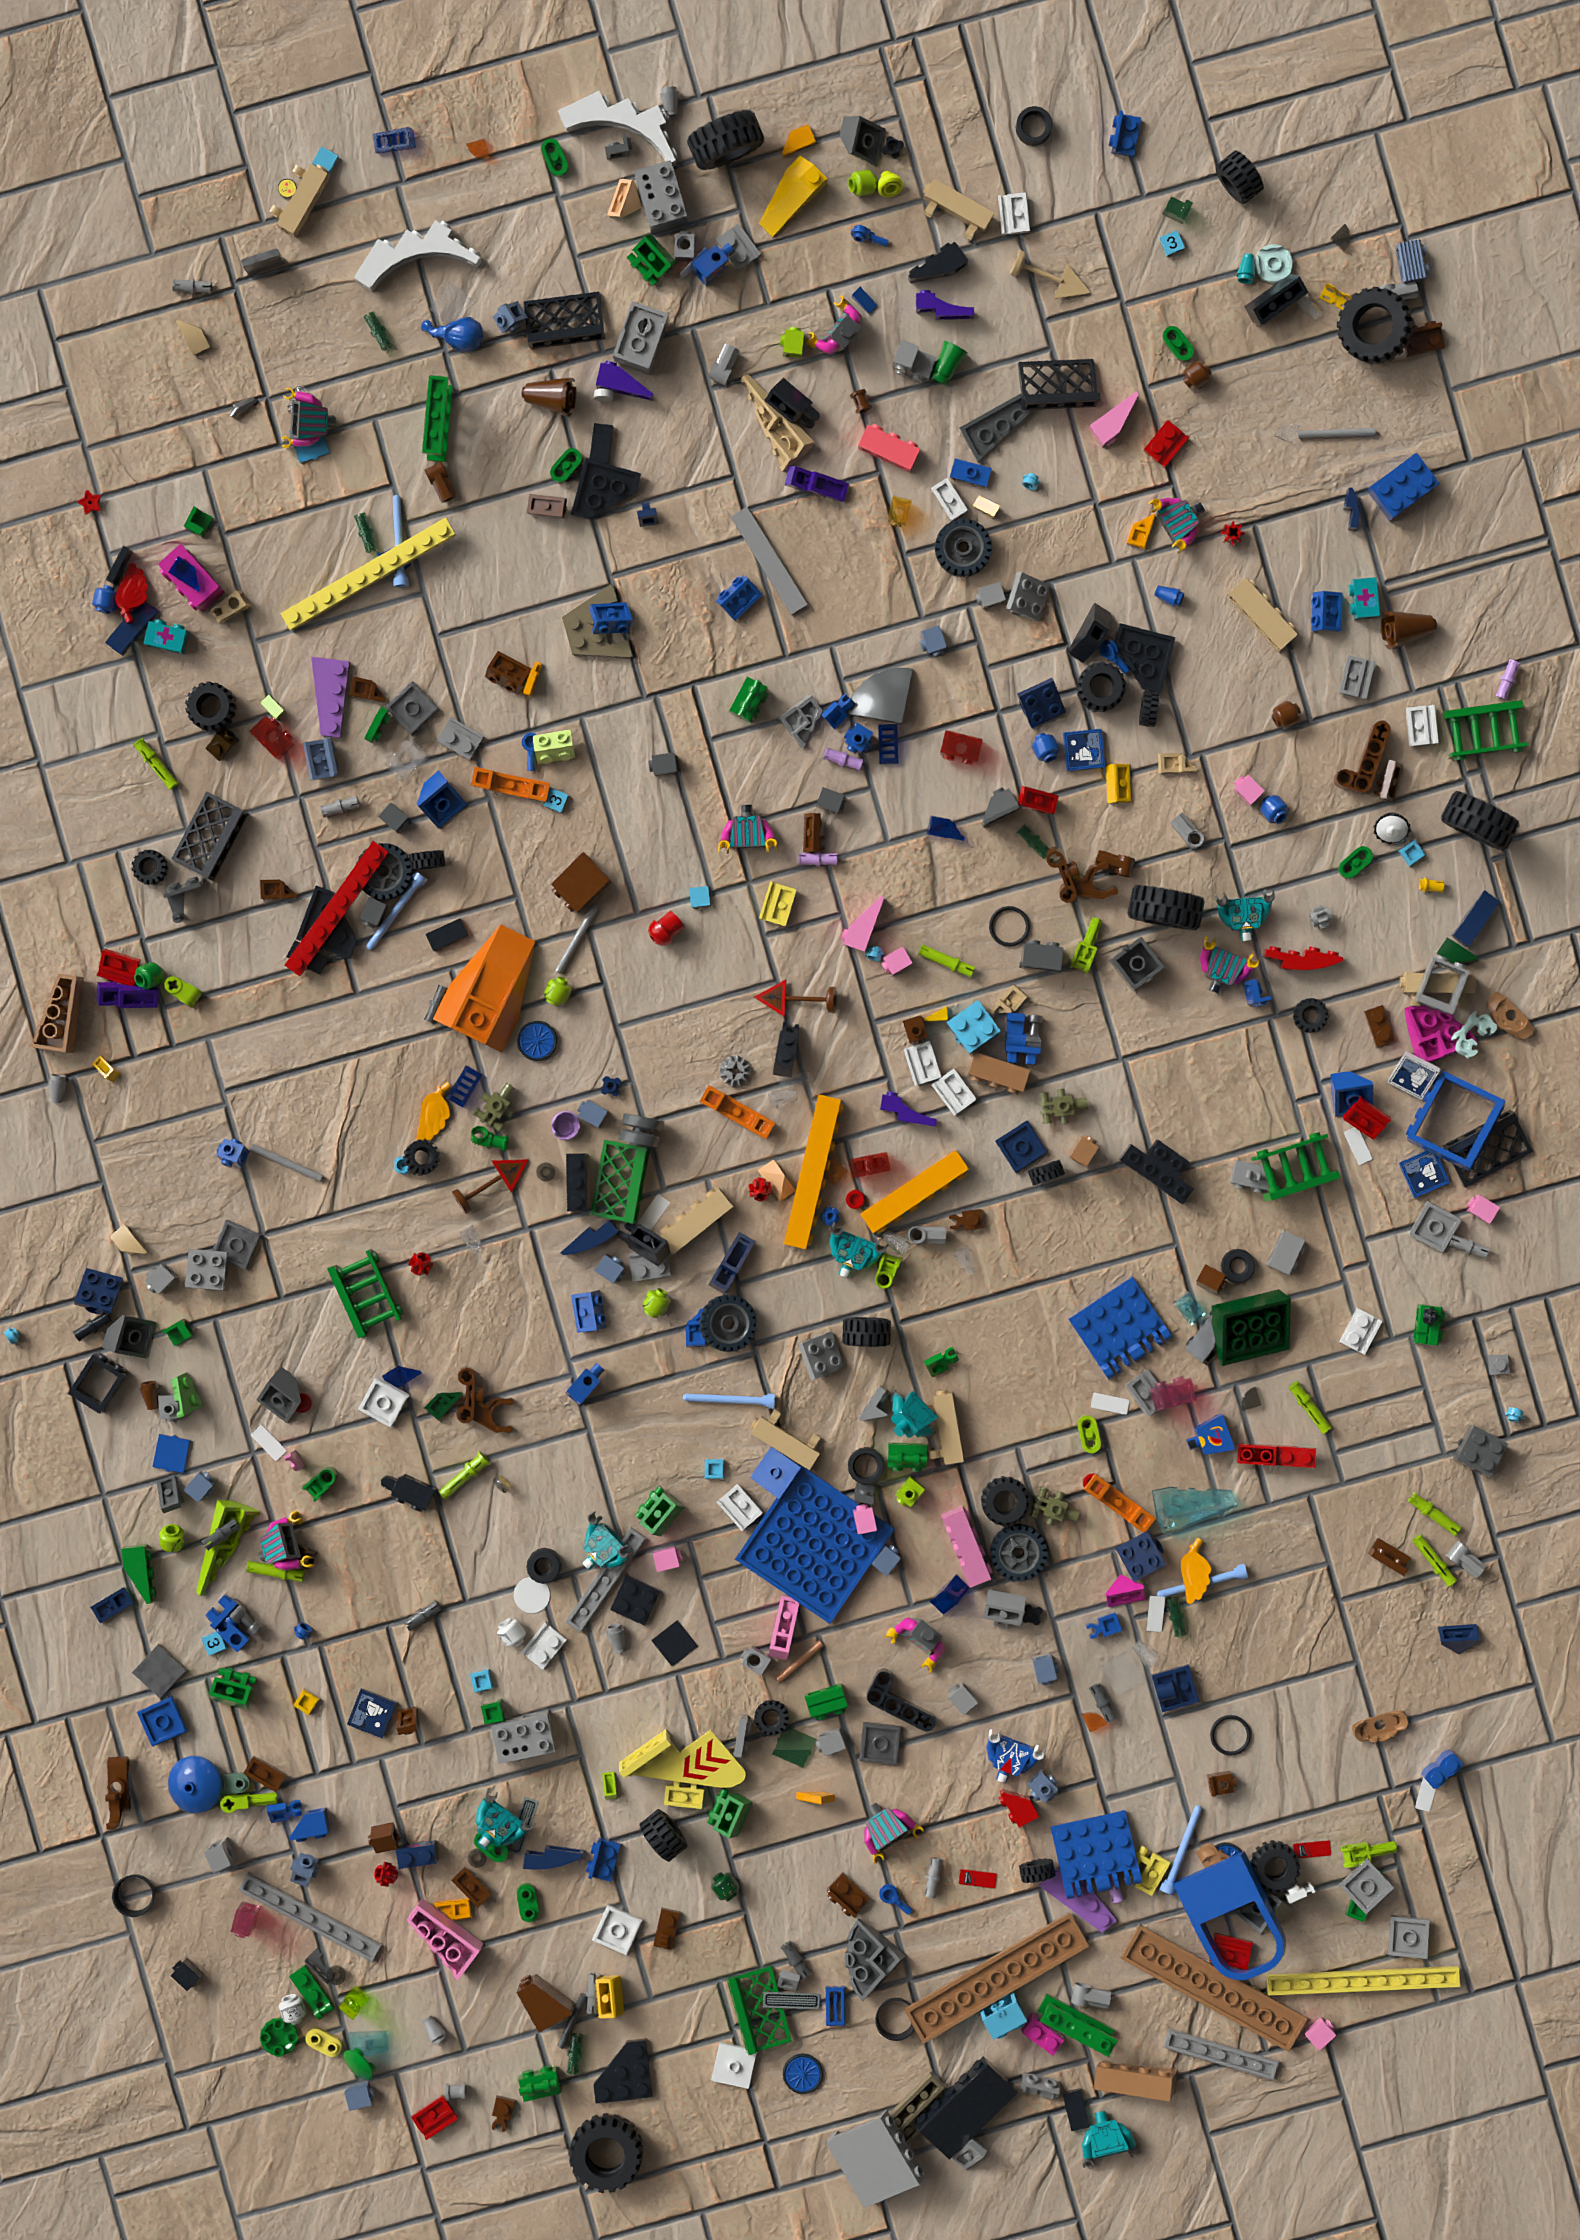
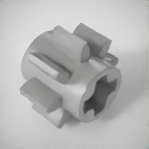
[1309,905,1332,929]

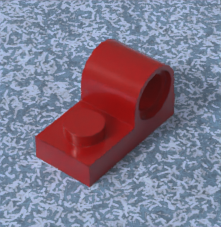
[1018,786,1059,814]

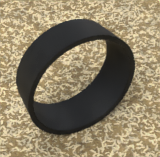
[112,1874,155,1917]
[875,1998,915,2041]

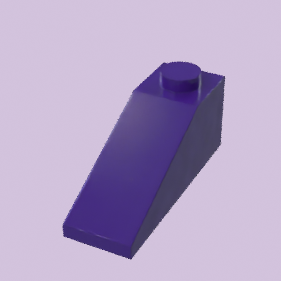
[596,361,654,401]

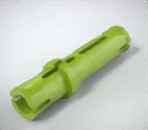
[133,738,179,790]
[918,944,975,978]
[1288,1381,1332,1434]
[1408,1492,1461,1536]
[1412,1534,1457,1587]
[246,1560,305,1583]

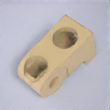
[211,590,251,624]

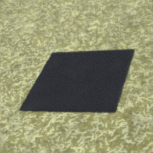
[651,1620,697,1666]

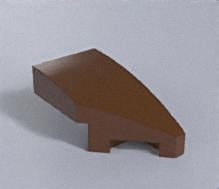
[349,676,386,703]
[260,879,297,899]

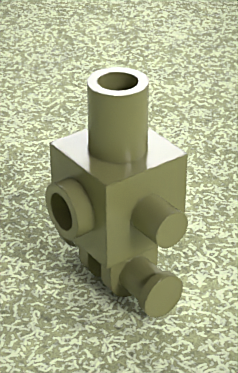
[472,1082,516,1132]
[1039,1088,1088,1124]
[1030,1486,1080,1526]

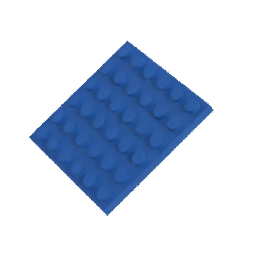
[735,1464,895,1624]

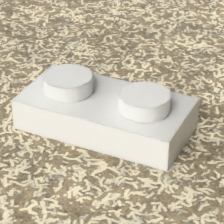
[931,478,968,521]

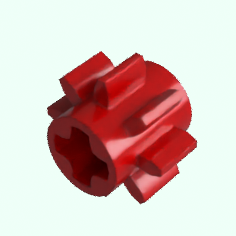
[1220,521,1245,546]
[748,1177,772,1201]
[408,1252,434,1276]
[374,1862,398,1887]

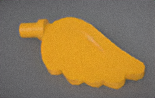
[416,1081,452,1141]
[1181,1537,1211,1604]

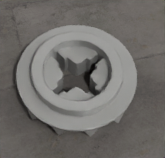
[720,1056,750,1086]

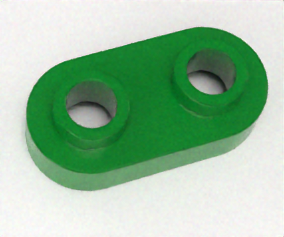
[541,138,569,177]
[1162,326,1194,362]
[550,448,582,483]
[364,706,391,743]
[1338,846,1373,879]
[474,1832,509,1862]
[517,1883,539,1922]

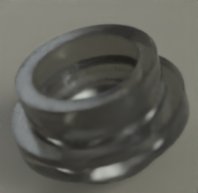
[536,1162,556,1182]
[468,1848,487,1868]
[326,1965,346,1985]

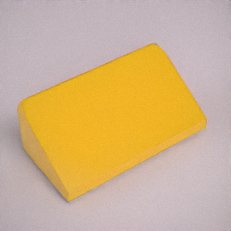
[1106,764,1131,803]

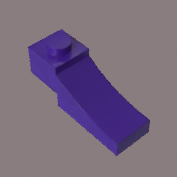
[916,290,974,320]
[785,466,849,502]
[96,982,159,1008]
[880,1091,937,1127]

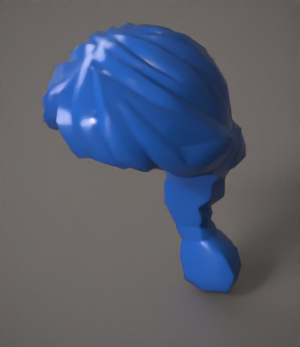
[421,317,484,353]

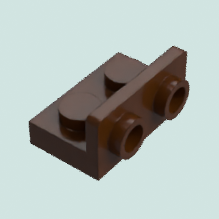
[1404,321,1445,357]
[485,651,532,694]
[1368,1538,1410,1576]
[827,1872,870,1918]

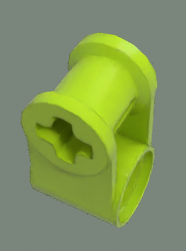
[164,976,203,1008]
[875,1251,902,1289]

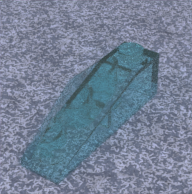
[1152,1487,1238,1534]

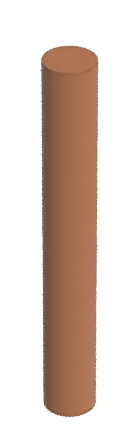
[776,1640,824,1683]

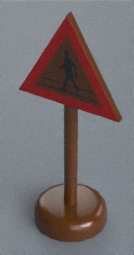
[754,979,837,1017]
[452,1159,529,1214]

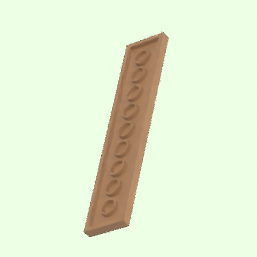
[904,1912,1089,2044]
[1121,1924,1308,2052]

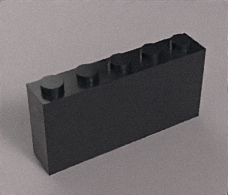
[915,2056,1018,2160]

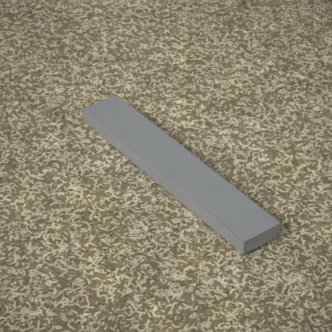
[731,507,808,615]
[565,1527,646,1633]
[1163,2028,1279,2081]

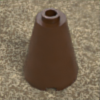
[521,377,577,417]
[1381,611,1437,650]

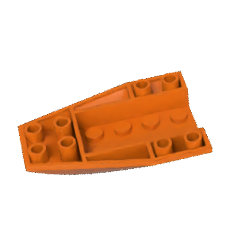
[433,924,535,1053]

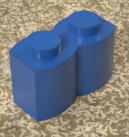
[1421,1750,1463,1789]

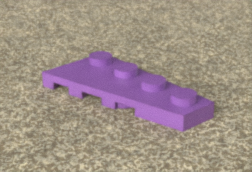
[311,657,350,738]
[1038,1867,1117,1933]

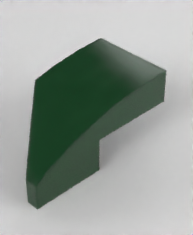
[1437,937,1479,965]
[424,1392,463,1421]

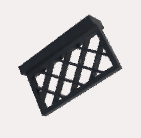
[523,291,606,349]
[1018,359,1100,410]
[171,791,249,881]
[1442,1110,1533,1187]

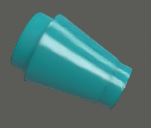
[1236,253,1255,284]

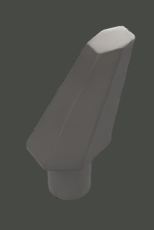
[230,397,258,419]

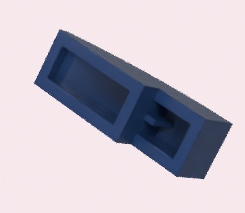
[105,601,159,656]
[1451,890,1500,947]
[560,1219,619,1255]
[708,1232,755,1294]
[523,1845,584,1870]

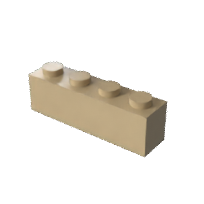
[1227,578,1298,652]
[660,1188,733,1254]

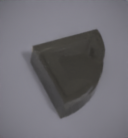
[1330,224,1350,252]
[414,723,433,747]
[1241,1387,1261,1410]

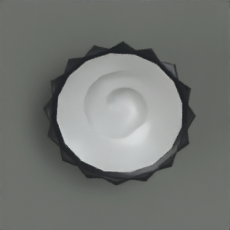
[1373,812,1411,845]

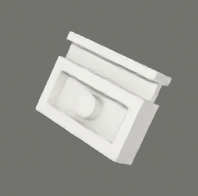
[998,192,1030,236]
[1406,705,1438,747]
[903,1041,941,1086]
[932,1069,976,1116]
[1339,1308,1382,1355]
[717,1483,763,1531]
[521,1622,567,1670]
[1284,1882,1315,1903]

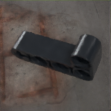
[866,1668,935,1732]

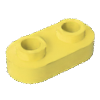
[306,2027,343,2057]

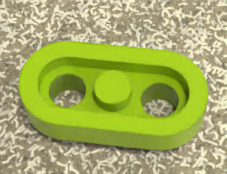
[1077,1415,1101,1453]

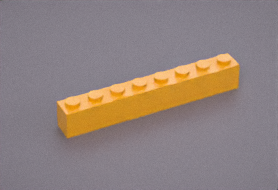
[784,1095,844,1249]

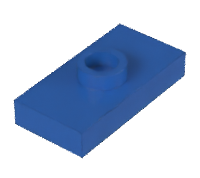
[949,458,992,488]

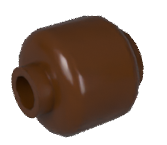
[1182,361,1212,390]
[1271,701,1301,729]

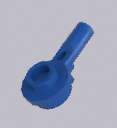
[851,225,889,247]
[1100,640,1130,674]
[521,733,536,771]
[879,1884,913,1915]

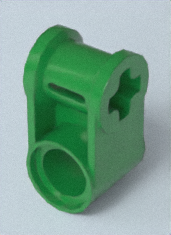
[302,1467,338,1502]

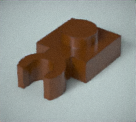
[949,1209,983,1230]
[492,2095,515,2132]

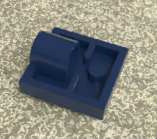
[1017,678,1066,728]
[74,1268,124,1314]
[1115,1530,1168,1582]
[1151,1664,1199,1713]

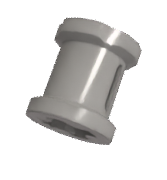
[445,2083,466,2101]

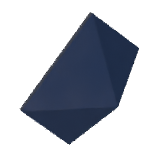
[1438,1624,1480,1654]

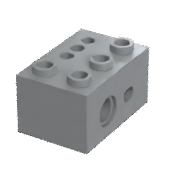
[634,160,688,234]
[613,301,670,374]
[491,1709,557,1764]

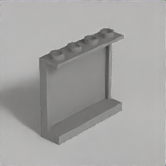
[826,2110,925,2208]

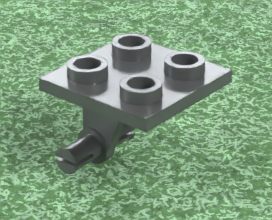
[163,876,205,923]

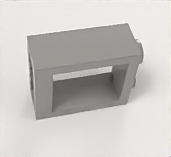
[1414,955,1470,1015]

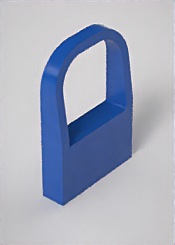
[1173,1851,1286,1980]

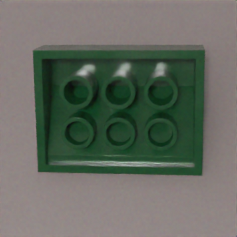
[1211,1289,1291,1366]

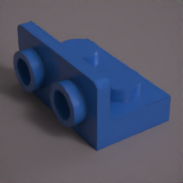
[1109,111,1141,157]
[716,575,763,621]
[1311,591,1343,632]
[589,602,633,634]
[1243,979,1272,1007]
[571,1290,606,1333]
[586,1838,621,1882]

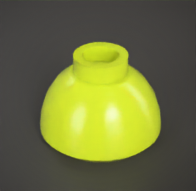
[877,171,904,197]

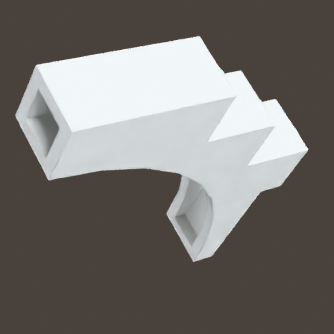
[558,91,678,167]
[354,220,482,292]

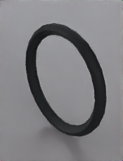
[989,906,1030,947]
[1210,1715,1251,1755]

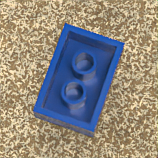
[1367,452,1440,521]

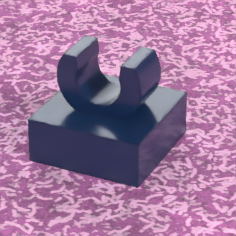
[637,502,659,527]

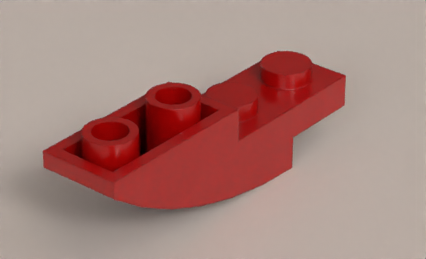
[1263,946,1343,971]
[1237,1444,1317,1468]

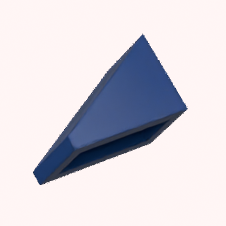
[852,286,877,314]

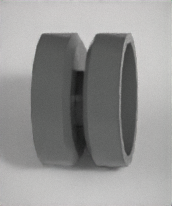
[618,1113,665,1148]

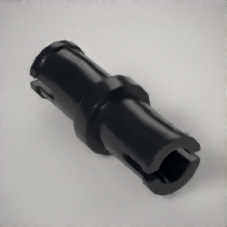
[73,1313,112,1342]

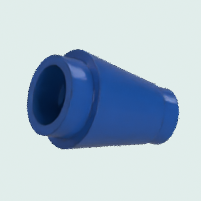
[1154,585,1184,607]

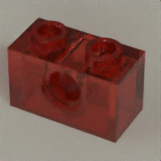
[249,715,295,761]
[940,730,983,765]
[849,1151,891,1178]

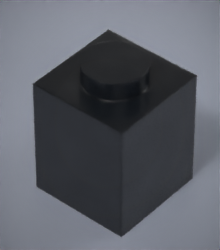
[171,1958,203,1991]

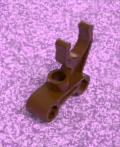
[1046,847,1118,903]
[456,1366,513,1433]
[105,1756,131,1830]

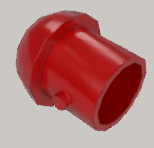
[648,911,685,946]

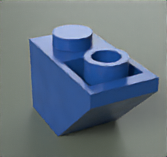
[289,1807,330,1842]

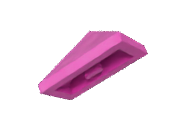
[1106,1574,1146,1607]

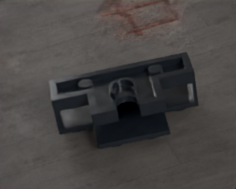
[1119,1139,1194,1204]

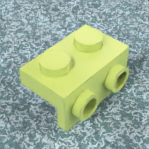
[533,730,576,764]

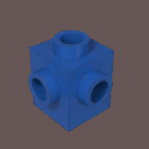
[844,723,873,754]
[216,1139,250,1169]

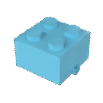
[947,1000,1001,1055]
[980,1991,1027,2040]

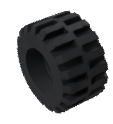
[1215,150,1264,204]
[1076,662,1126,712]
[185,681,237,732]
[842,1317,891,1347]
[981,1476,1030,1527]
[640,1809,688,1862]
[1250,1840,1301,1893]

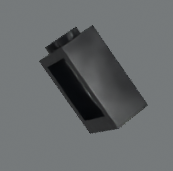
[67,1353,128,1414]

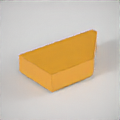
[782,124,816,157]
[1126,514,1156,549]
[523,661,543,697]
[796,1792,835,1804]
[434,1898,472,1920]

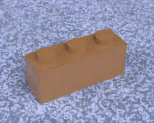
[968,1052,1030,1094]
[1066,1135,1099,1167]

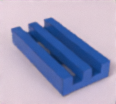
[826,1986,845,2026]

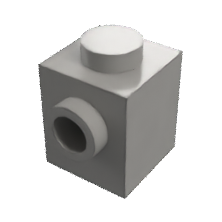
[145,1263,178,1294]
[158,1394,180,1422]

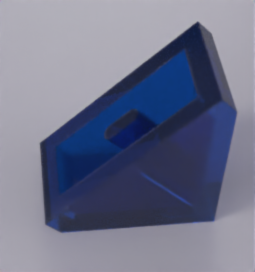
[930,1574,970,1615]

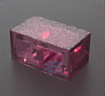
[1150,1376,1197,1411]
[230,1901,261,1938]

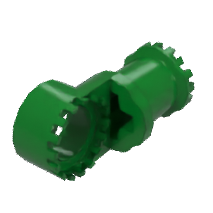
[471,1126,509,1152]

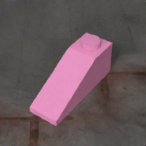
[1089,391,1139,447]
[841,896,884,952]
[768,1595,799,1660]

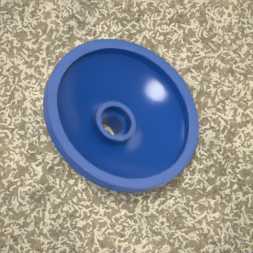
[168,1756,223,1813]

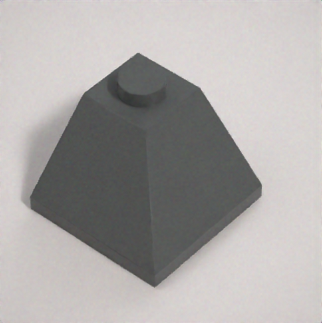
[839,116,886,167]
[981,787,1020,827]
[102,1315,156,1358]
[256,1367,301,1423]
[1235,1887,1293,1935]

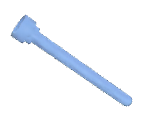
[393,495,409,587]
[367,871,428,950]
[683,1393,775,1409]
[1157,1564,1248,1597]
[1160,1805,1202,1895]

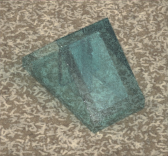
[1172,1291,1206,1325]
[349,2031,389,2056]

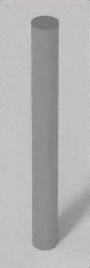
[1298,428,1376,438]
[555,904,599,974]
[250,1144,323,1182]

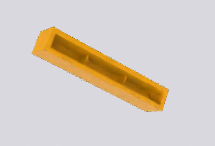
[860,1150,968,1234]

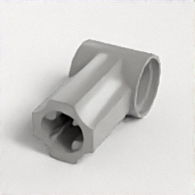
[1379,281,1418,301]
[708,344,740,386]
[1170,812,1204,849]
[907,1226,946,1244]
[1446,1541,1486,1578]
[1071,1982,1111,2009]

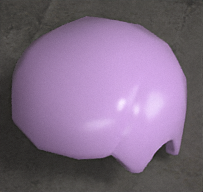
[551,1111,580,1140]

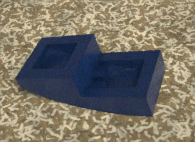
[1343,488,1359,531]
[90,1587,134,1623]

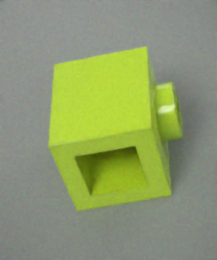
[780,327,804,358]
[895,1476,925,1507]

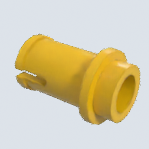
[1419,877,1444,893]

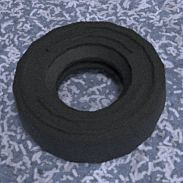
[1221,1249,1256,1283]

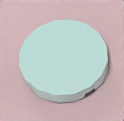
[1255,244,1293,284]

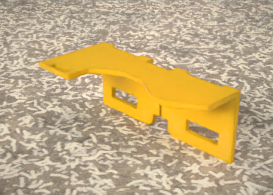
[1319,283,1352,310]

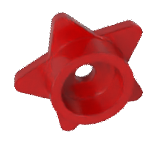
[77,490,102,515]

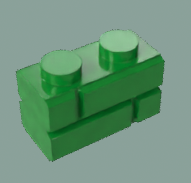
[1413,1304,1445,1346]
[805,1683,848,1720]

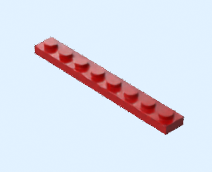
[284,841,390,977]

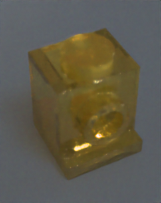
[887,496,912,527]

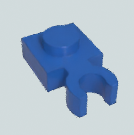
[1086,1612,1122,1639]

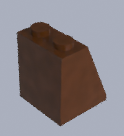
[551,852,612,913]
[516,1974,575,2033]

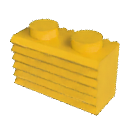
[595,1975,624,2018]

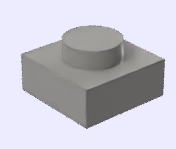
[1488,1354,1510,1375]
[777,1971,800,1991]

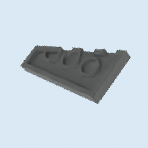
[959,390,1032,462]

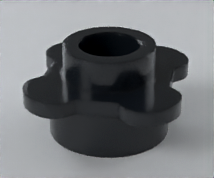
[882,136,904,159]
[1423,1307,1437,1326]
[1022,1604,1043,1625]

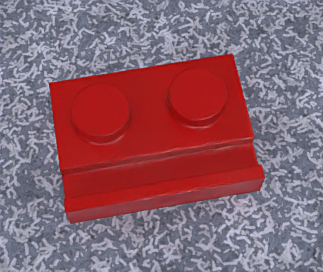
[1143,420,1189,468]
[96,948,141,986]
[1343,1097,1391,1140]
[1209,1932,1253,1970]
[411,2094,458,2140]

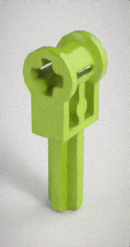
[1069,917,1103,974]
[220,1792,278,1813]
[1340,1841,1397,1868]

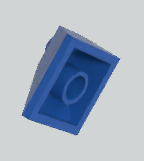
[417,770,468,829]
[1330,1071,1373,1117]

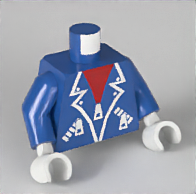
[986,1729,1046,1783]

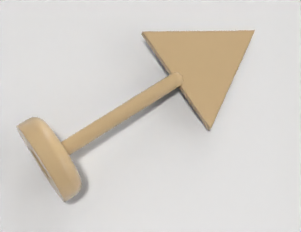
[1010,250,1091,299]

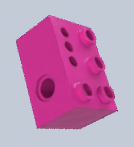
[158,543,225,612]

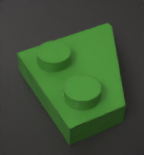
[171,1372,204,1418]

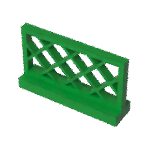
[590,1140,651,1223]
[726,1966,792,2055]

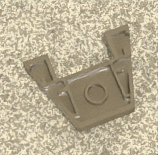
[562,584,633,658]

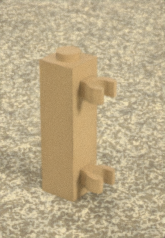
[269,164,330,238]
[923,179,994,241]
[1400,973,1476,1007]
[926,1389,964,1465]
[750,1409,820,1470]

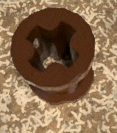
[850,389,872,414]

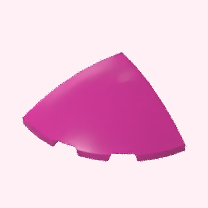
[1404,1005,1478,1063]

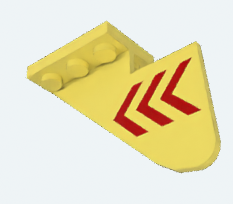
[619,1729,746,1788]

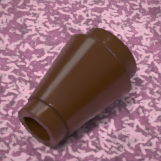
[140,1381,159,1410]

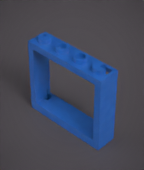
[1406,1071,1506,1172]

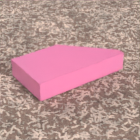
[284,1450,304,1471]

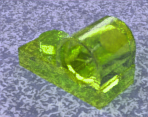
[338,1985,370,2020]

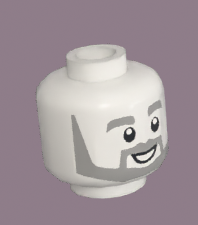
[497,1618,526,1648]
[279,1994,307,2025]

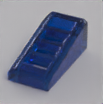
[373,127,416,154]
[878,724,899,765]
[446,1065,483,1108]

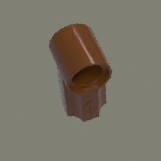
[424,461,456,503]
[1095,850,1135,878]

